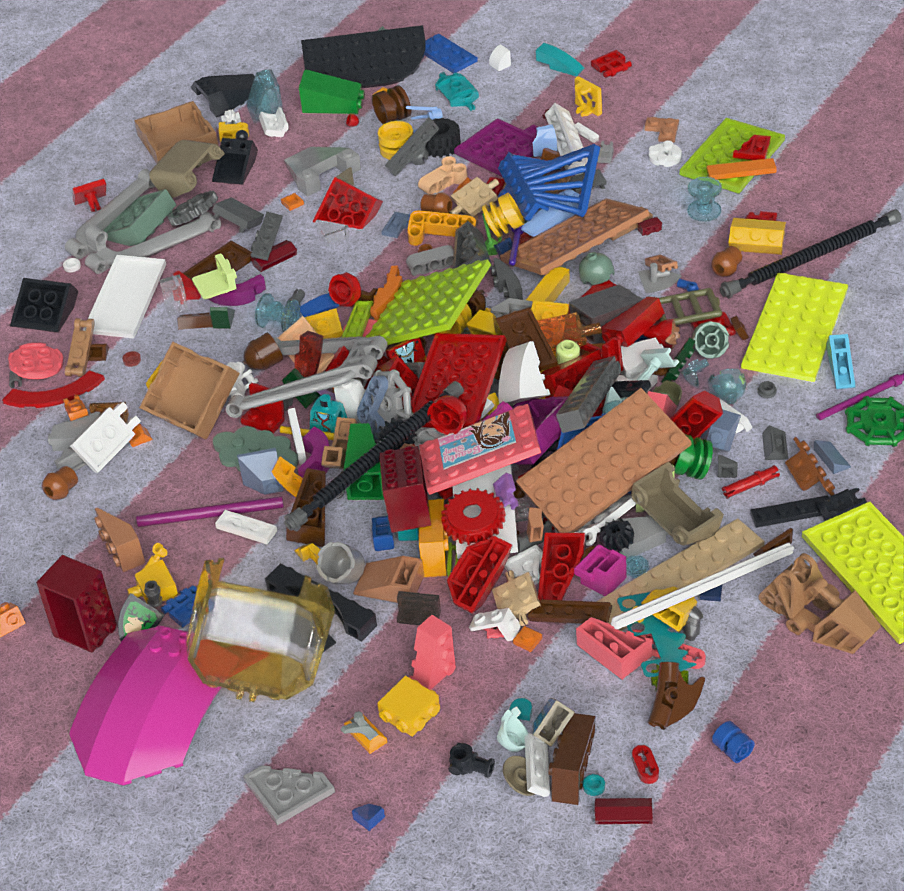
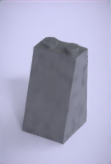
[569,284,643,344]

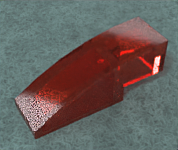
[294,331,323,377]

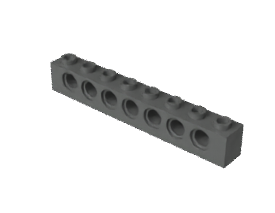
[556,356,621,433]

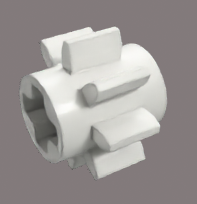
[221,109,241,124]

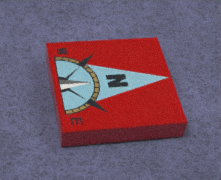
[385,338,426,363]

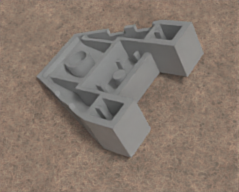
[284,147,361,197]

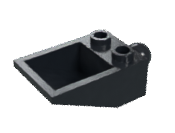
[212,130,258,185]

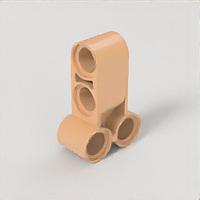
[418,156,467,194]

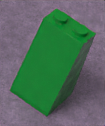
[299,70,365,114]
[344,423,384,500]

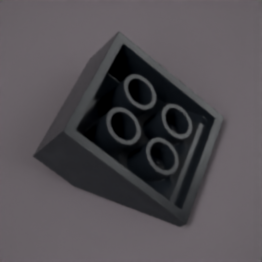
[10,278,78,333]

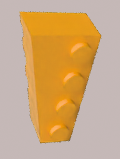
[419,499,449,577]

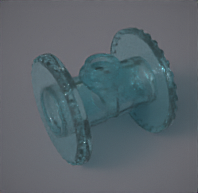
[687,177,722,222]
[255,293,300,332]

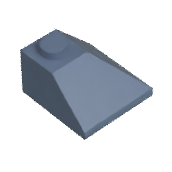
[699,409,741,452]
[237,448,284,495]

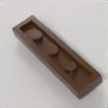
[528,600,613,624]

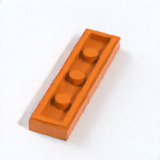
[706,158,777,180]

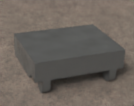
[212,197,264,233]

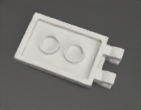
[70,402,141,473]
[575,494,637,546]

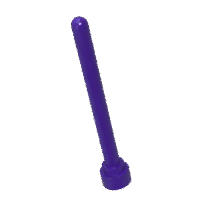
[509,225,524,266]

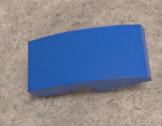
[298,293,340,317]

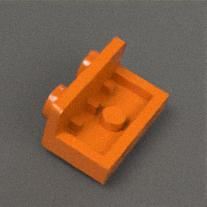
[0,602,25,638]

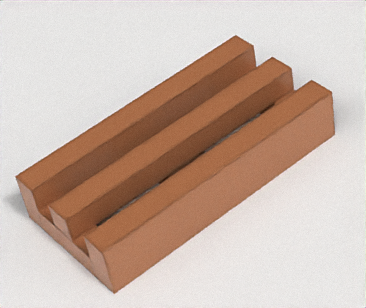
[645,255,678,272]

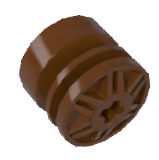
[372,85,411,124]

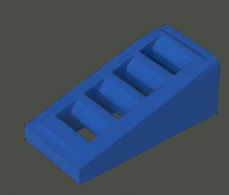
[372,516,394,551]

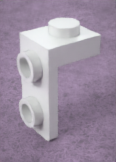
[469,608,521,641]

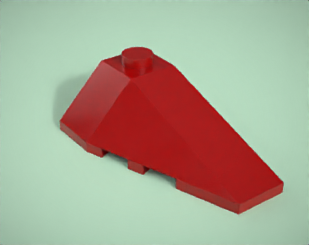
[538,533,586,600]

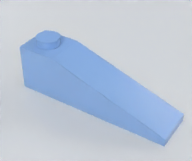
[521,189,580,237]

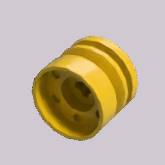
[482,192,525,238]

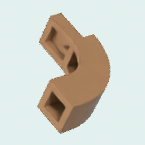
[321,417,357,469]

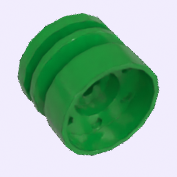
[674,434,713,480]

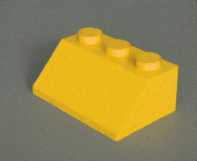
[728,218,786,255]

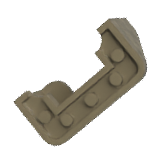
[149,140,225,198]
[631,462,724,546]

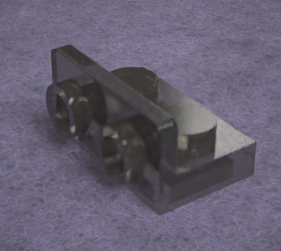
[397,591,441,625]

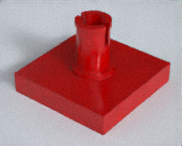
[72,178,106,212]

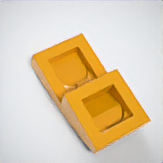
[271,457,303,497]

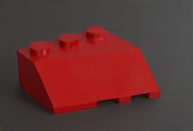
[312,177,383,229]

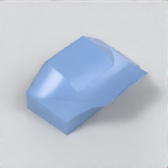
[533,124,557,157]

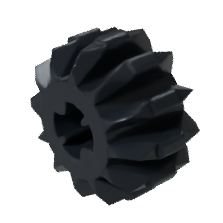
[599,518,635,552]

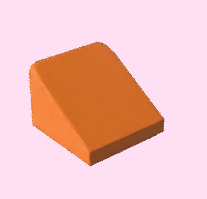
[129,423,153,447]

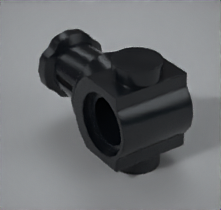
[448,742,495,778]

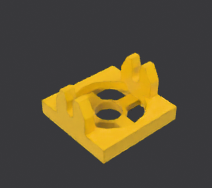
[574,76,602,117]

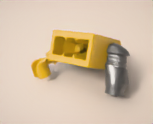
[127,543,178,607]
[632,586,703,641]

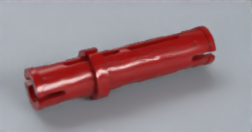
[722,465,780,499]

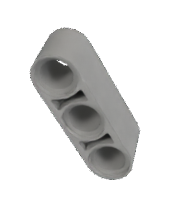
[406,245,454,276]

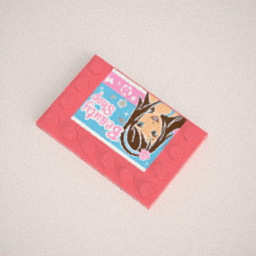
[419,404,541,495]

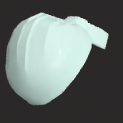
[497,707,528,752]

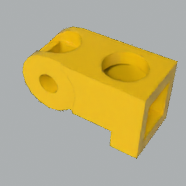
[219,122,249,142]

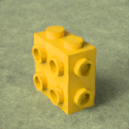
[377,675,440,737]

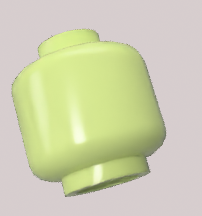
[555,340,580,364]

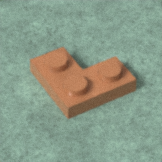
[645,117,679,143]

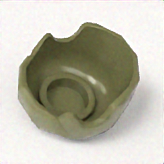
[653,381,682,406]

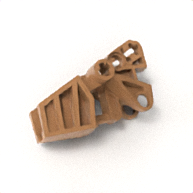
[758,553,881,654]

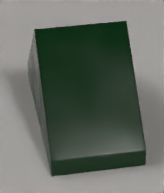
[210,307,235,329]

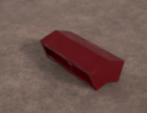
[250,240,297,272]
[595,798,653,824]

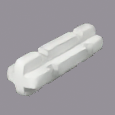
[574,122,599,143]

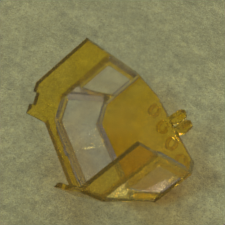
[185,557,335,702]

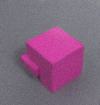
[574,544,627,596]

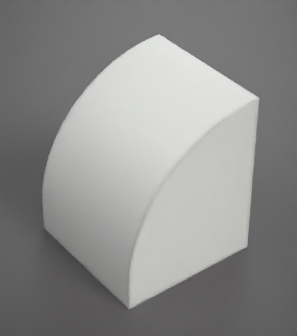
[489,44,511,71]

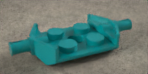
[435,72,479,111]

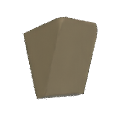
[336,167,354,186]

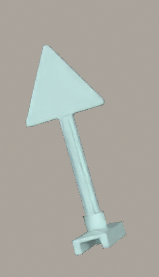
[602,348,679,414]

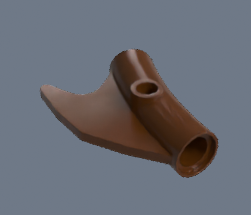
[648,662,705,730]

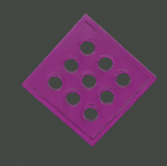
[454,118,536,177]

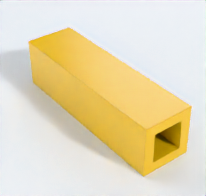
[526,266,570,302]

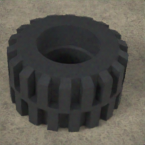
[425,118,461,158]

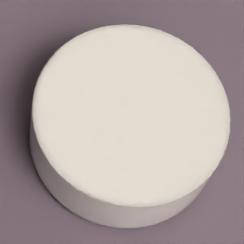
[63,258,81,272]

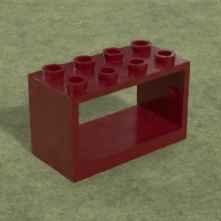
[380,446,431,533]
[36,555,117,653]

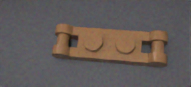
[65,318,95,377]

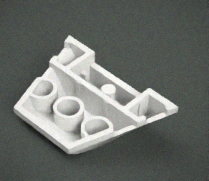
[499,341,550,407]

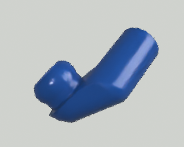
[677,279,699,292]

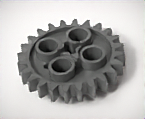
[168,190,218,226]

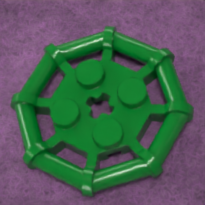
[845,396,904,447]

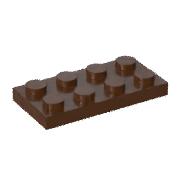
[183,241,252,280]
[495,307,558,371]

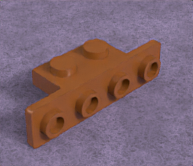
[785,437,835,496]

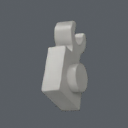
[597,141,614,164]

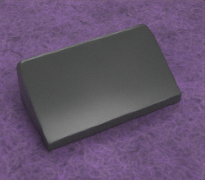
[762,425,789,460]

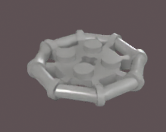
[364,369,414,429]

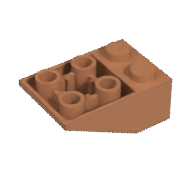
[94,508,145,572]
[353,556,424,605]

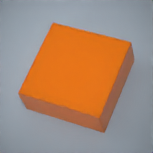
[281,193,304,211]

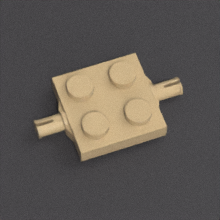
[450,177,499,217]
[492,570,540,626]

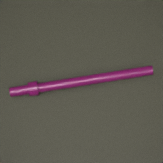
[816,373,904,421]

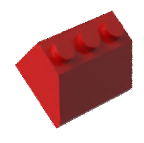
[670,390,723,440]

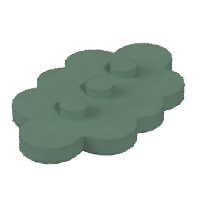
[213,426,298,472]

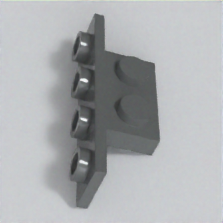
[251,212,283,261]

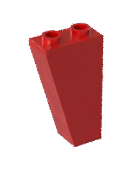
[600,296,665,347]

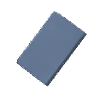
[813,440,851,474]

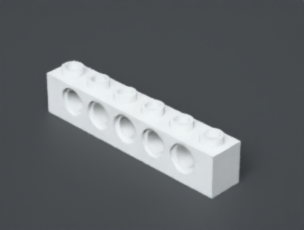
[545,103,588,176]

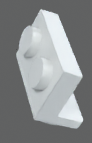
[259,107,288,137]

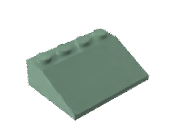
[103,189,176,246]

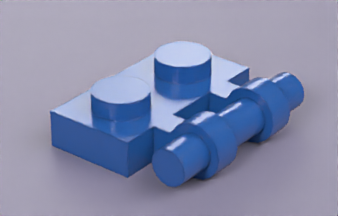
[161,585,214,628]

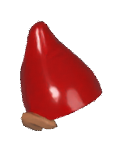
[643,319,680,349]

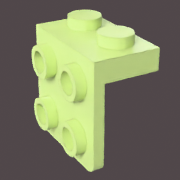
[192,253,237,299]

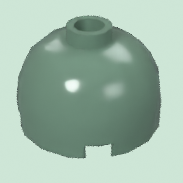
[579,252,615,285]
[691,321,729,358]

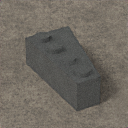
[453,221,492,270]

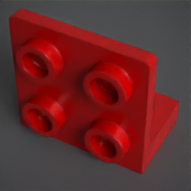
[241,382,285,434]

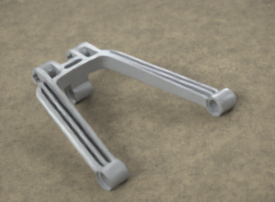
[65,169,221,274]
[226,336,388,418]

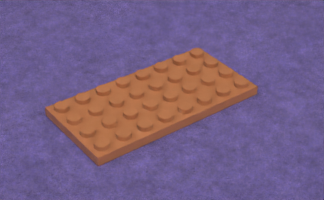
[500,198,650,275]
[516,388,692,533]

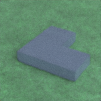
[381,212,410,238]

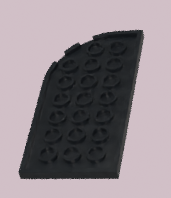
[301,25,426,88]

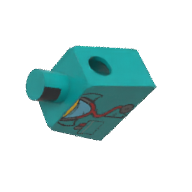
[310,394,347,433]

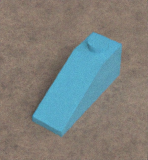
[826,334,855,389]

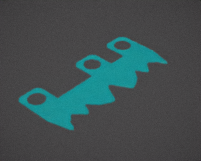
[617,592,697,677]

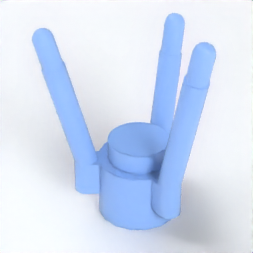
[406,106,443,133]

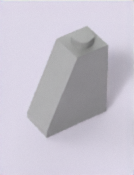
[48,412,101,451]
[615,516,669,560]

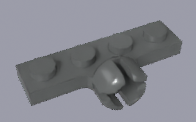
[385,117,439,176]

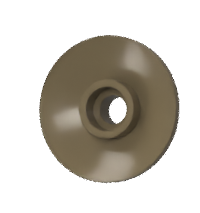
[503,756,535,796]

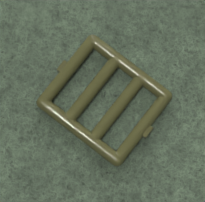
[659,288,722,325]

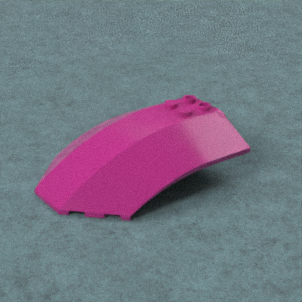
[69,626,239,786]

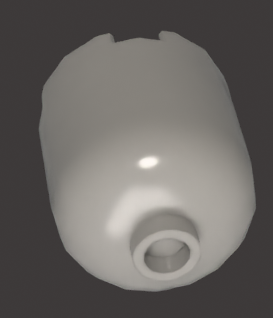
[316,542,365,584]

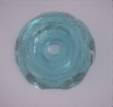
[626,555,649,578]

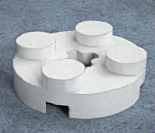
[649,140,682,167]

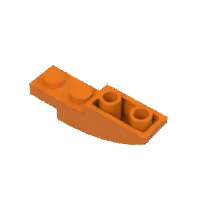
[370,265,403,320]

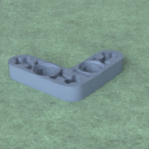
[357,375,388,440]

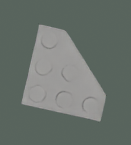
[243,765,335,826]

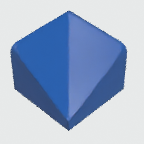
[352,803,385,831]

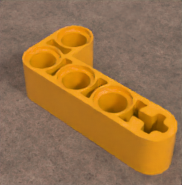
[407,210,476,246]

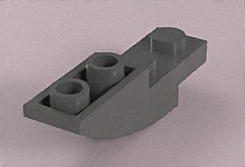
[491,258,523,300]

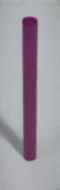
[136,496,284,527]

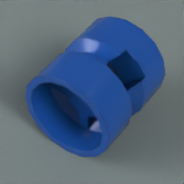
[712,721,755,763]

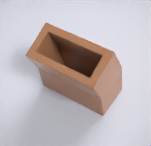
[527,507,544,542]

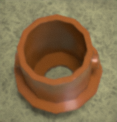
[420,192,453,214]
[711,246,742,277]
[42,466,78,500]

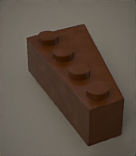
[286,468,326,547]
[548,713,596,805]

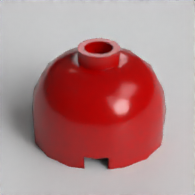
[427,395,468,435]

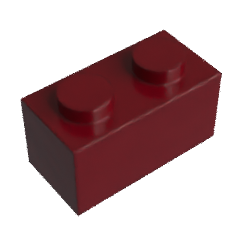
[638,217,662,236]

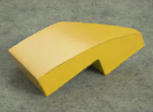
[294,543,321,565]

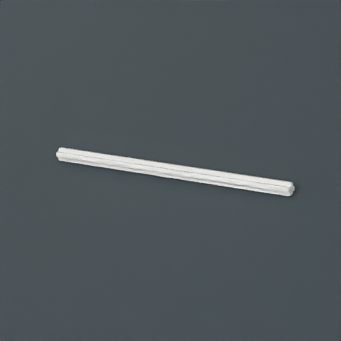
[611,543,794,630]

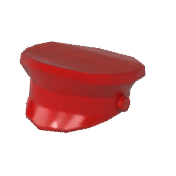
[328,272,361,307]

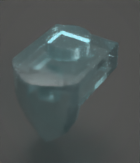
[681,358,709,388]

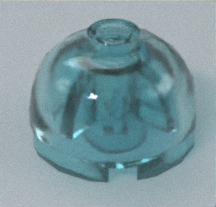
[707,369,746,404]

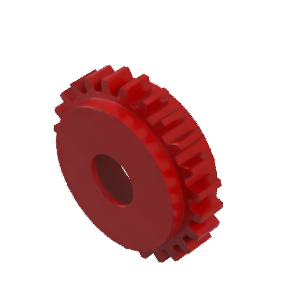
[441,488,506,545]

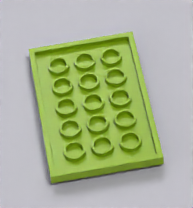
[679,118,785,194]

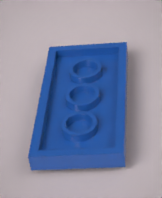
[425,34,478,74]

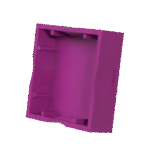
[512,396,569,464]

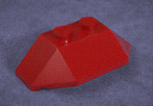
[447,536,513,614]

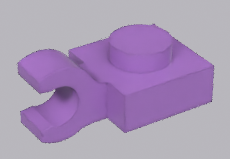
[493,472,519,510]

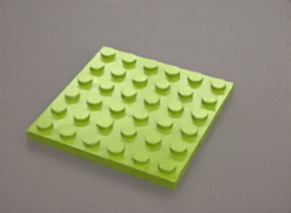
[365,259,491,345]

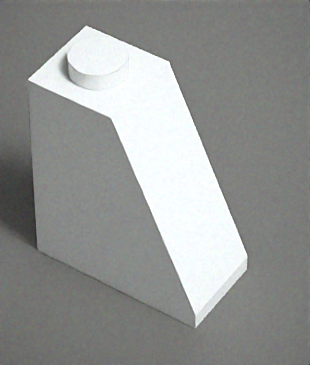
[621,337,663,379]
[334,379,365,423]

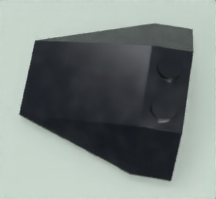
[191,74,266,118]

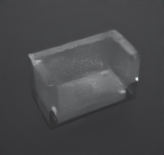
[159,274,189,316]

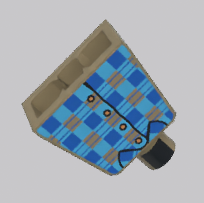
[533,698,575,747]

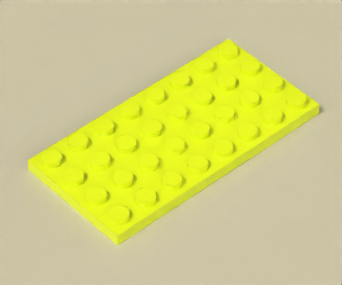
[741,273,848,382]
[802,502,904,644]

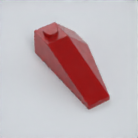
[540,349,602,398]

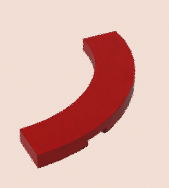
[2,370,105,408]

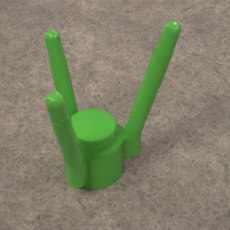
[482,213,502,256]

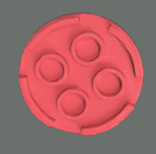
[8,343,63,379]

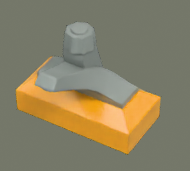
[340,711,387,754]

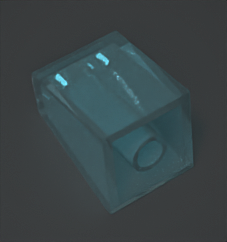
[246,69,283,123]

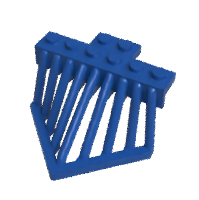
[498,144,600,221]

